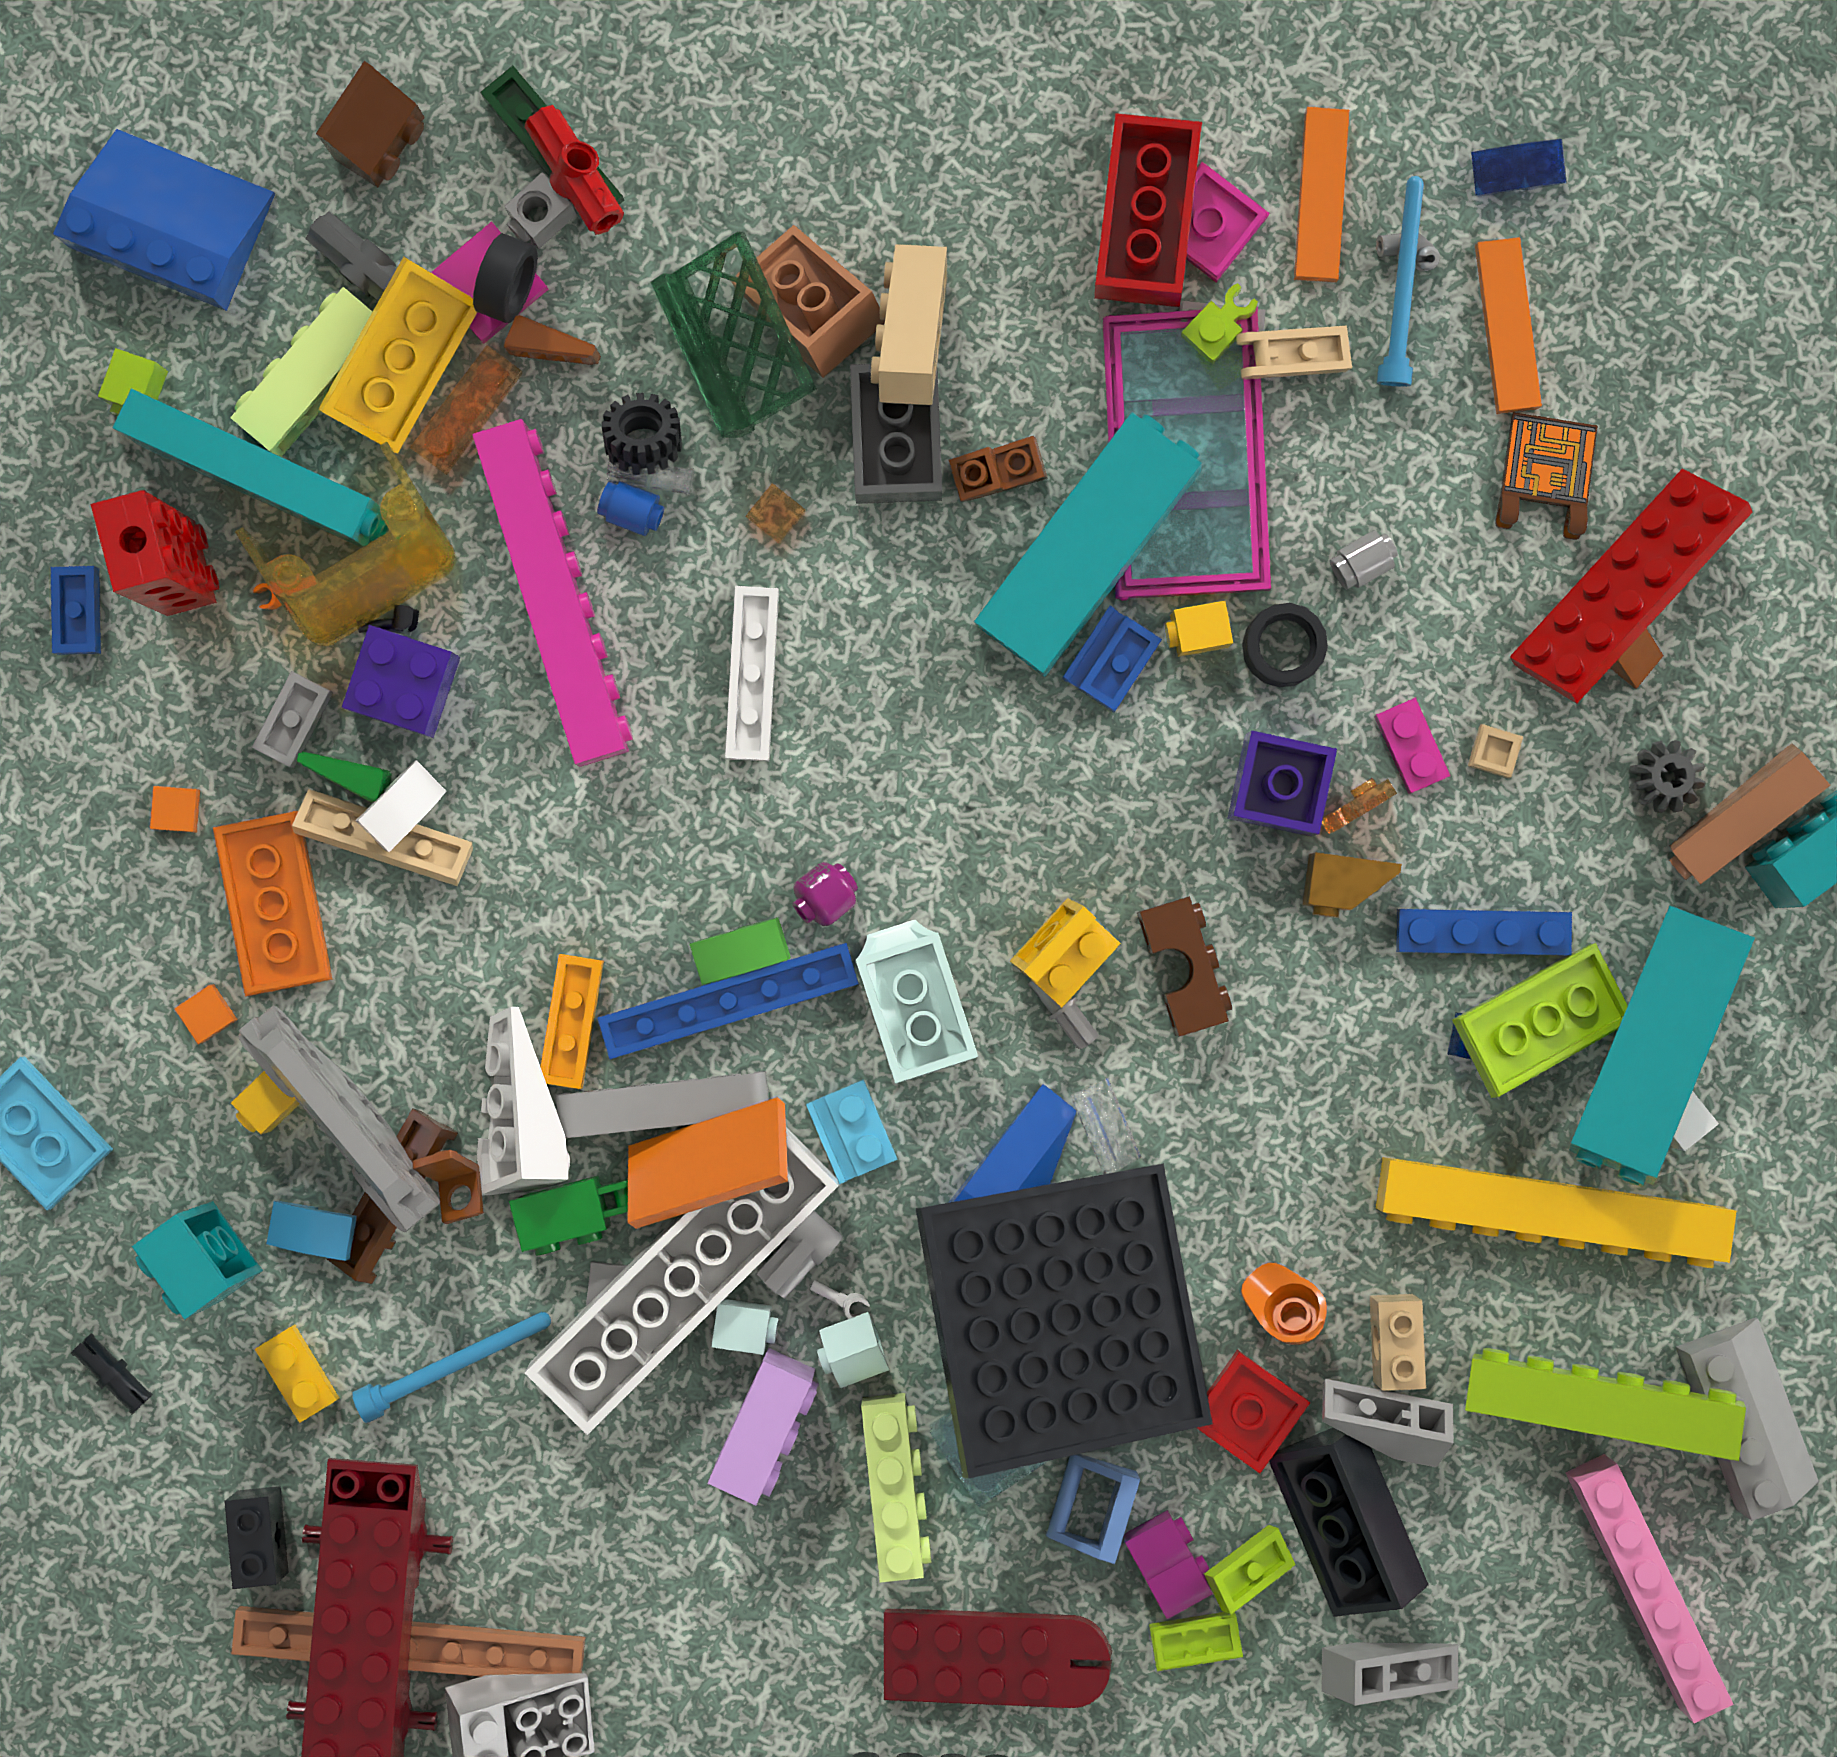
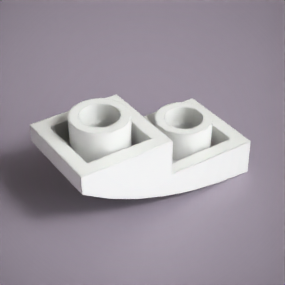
[355,760,447,852]

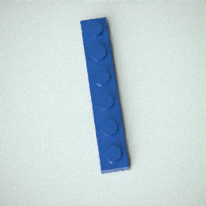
[597,943,859,1059]

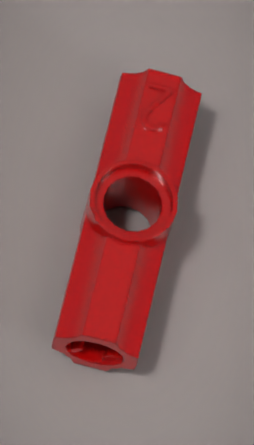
[525,105,624,235]

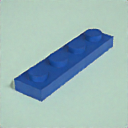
[1396,909,1572,955]

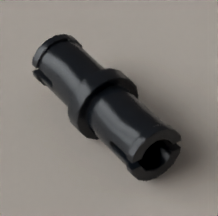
[71,1333,153,1414]

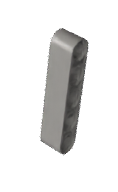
[555,1071,769,1138]

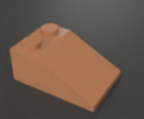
[731,225,885,378]

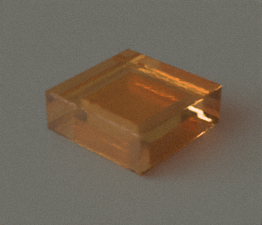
[745,483,806,545]

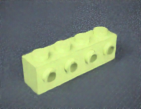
[861,1393,931,1583]

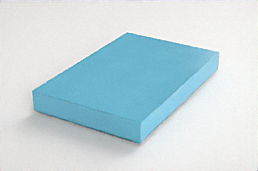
[0,1056,113,1210]

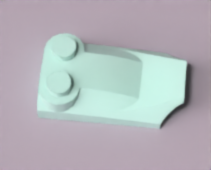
[856,920,978,1084]

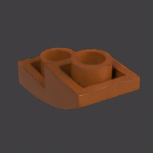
[949,436,1048,502]

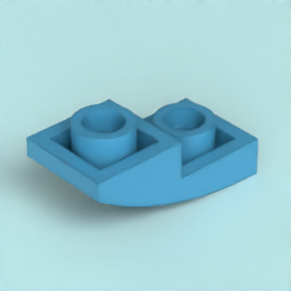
[266,1201,357,1261]

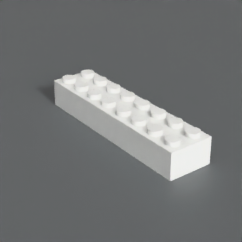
[525,1127,838,1435]

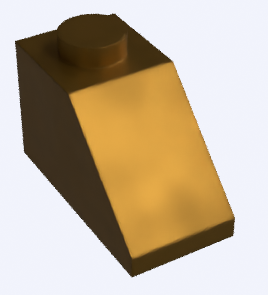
[1302,852,1402,918]

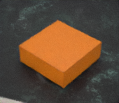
[150,786,200,833]
[174,984,238,1044]

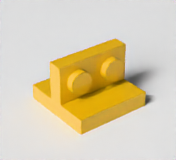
[1010,898,1121,1008]

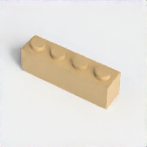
[871,244,947,405]

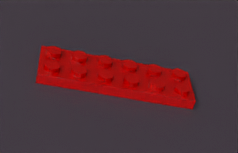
[1510,468,1753,704]

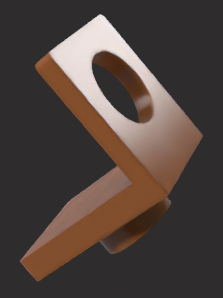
[412,1150,484,1224]

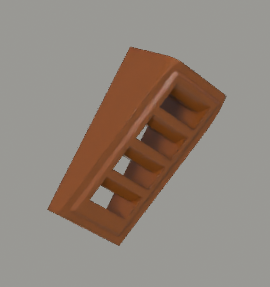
[504,315,601,365]

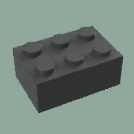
[850,364,942,504]

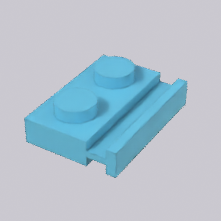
[806,1079,897,1184]

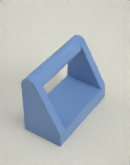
[1046,1454,1140,1564]

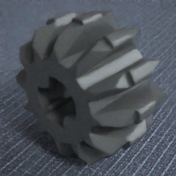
[1629,740,1706,813]

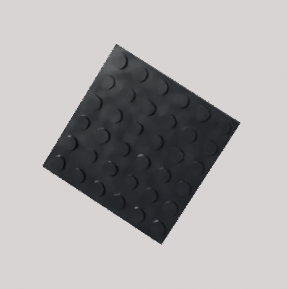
[916,1163,1212,1479]

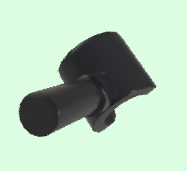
[357,605,419,633]

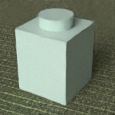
[711,1299,778,1355]
[817,1312,889,1388]

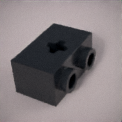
[224,1486,289,1589]

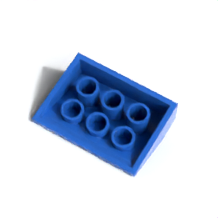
[53,129,275,311]

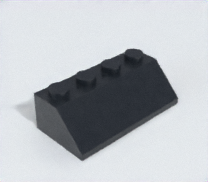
[1269,1428,1429,1617]

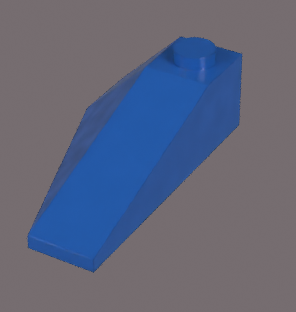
[948,1084,1077,1203]

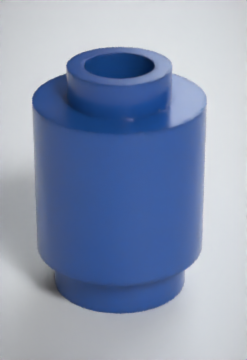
[597,481,665,536]

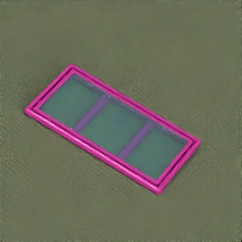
[1103,306,1271,601]

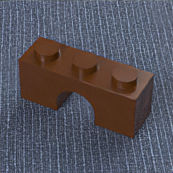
[1137,896,1232,1037]

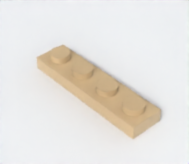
[292,789,473,886]

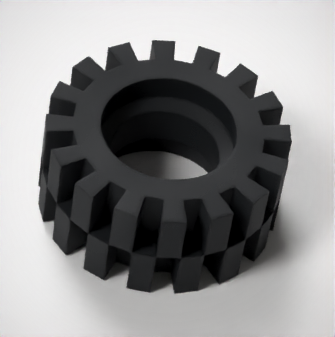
[602,393,682,475]

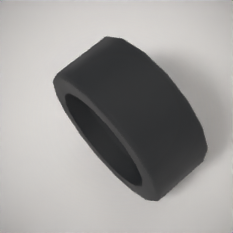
[473,233,538,323]
[1242,603,1328,688]

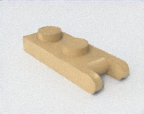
[1236,326,1352,379]

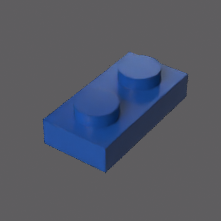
[51,566,101,655]

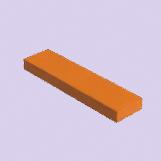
[1294,107,1350,282]
[1475,237,1542,414]

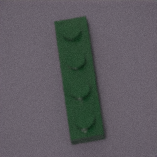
[480,65,624,205]

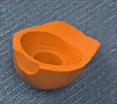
[1241,1263,1327,1345]

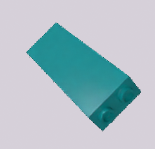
[112,388,389,552]
[974,412,1202,677]
[1569,906,1755,1187]

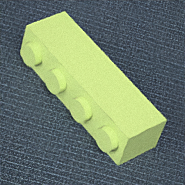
[230,287,373,457]

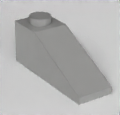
[1322,1379,1454,1467]
[1322,1642,1458,1706]

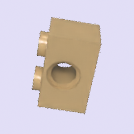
[1370,1294,1426,1391]

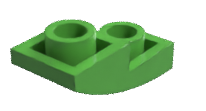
[689,917,791,985]

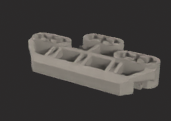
[238,1006,440,1233]

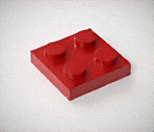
[1197,1349,1310,1474]

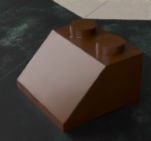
[316,61,425,188]

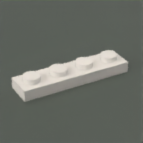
[725,586,779,761]

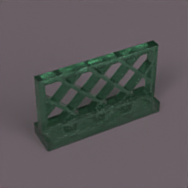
[650,231,817,438]

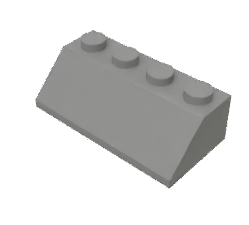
[1676,1317,1819,1521]

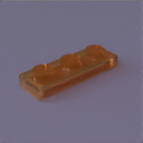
[410,345,523,475]

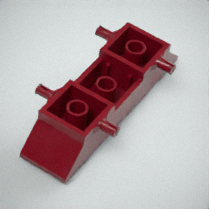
[286,1458,453,1757]

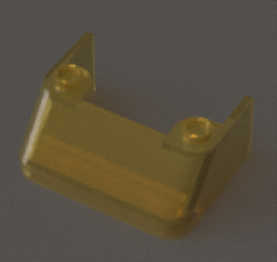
[235,442,456,646]

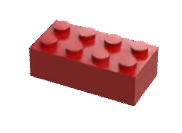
[1094,113,1202,307]

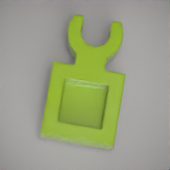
[1181,283,1258,365]

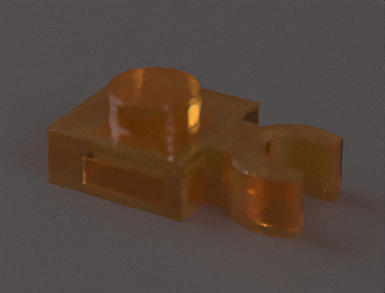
[1322,778,1397,834]

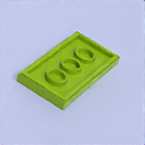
[1452,943,1628,1098]

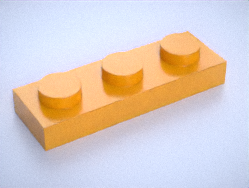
[540,954,604,1089]

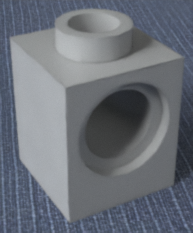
[504,172,577,249]

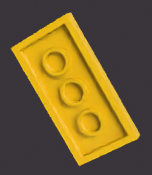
[319,256,477,454]

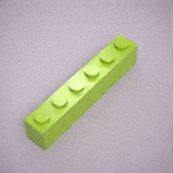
[1465,1348,1746,1461]

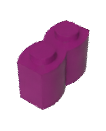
[1123,1510,1213,1619]

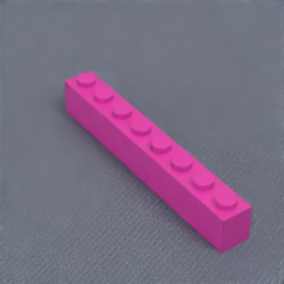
[472,419,633,767]

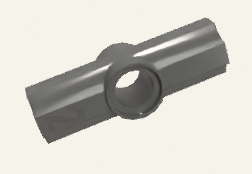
[305,211,397,301]

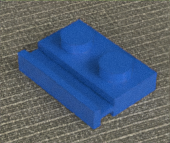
[1062,605,1162,713]

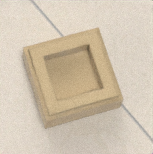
[1468,724,1523,778]

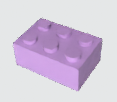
[707,1348,819,1506]

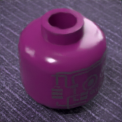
[792,862,858,926]

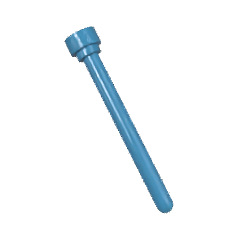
[1377,176,1424,387]
[352,1312,551,1423]

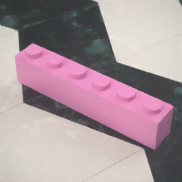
[1566,1454,1734,1723]

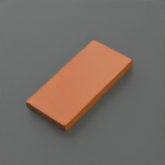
[213,811,333,997]
[628,1097,788,1229]

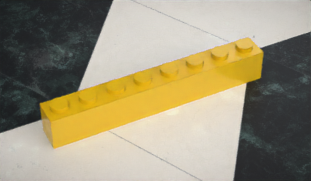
[1376,1157,1737,1268]

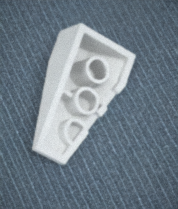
[477,1007,570,1196]

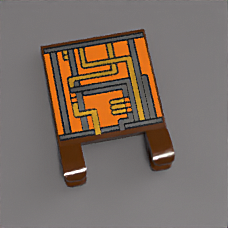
[1495,412,1598,540]

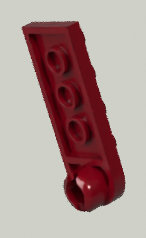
[884,1609,1112,1708]

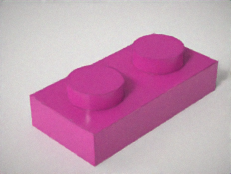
[1374,697,1450,794]

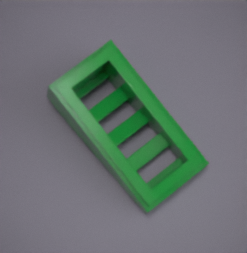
[297,751,392,803]

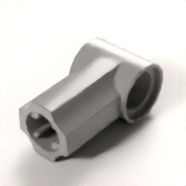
[757,1211,843,1299]

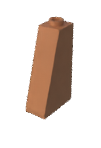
[1669,743,1831,884]

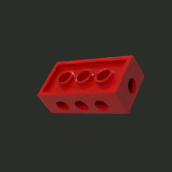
[90,490,219,616]

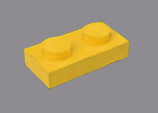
[255,1324,339,1423]

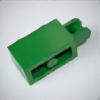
[509,1175,628,1256]

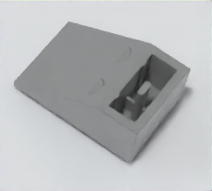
[445,1673,594,1757]

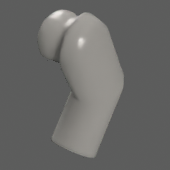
[1376,233,1440,272]

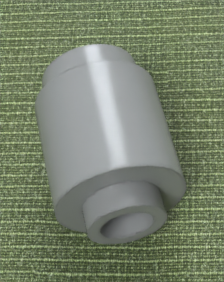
[1330,530,1398,590]

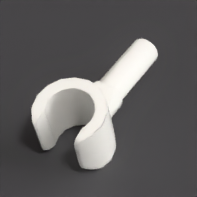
[810,1280,870,1319]

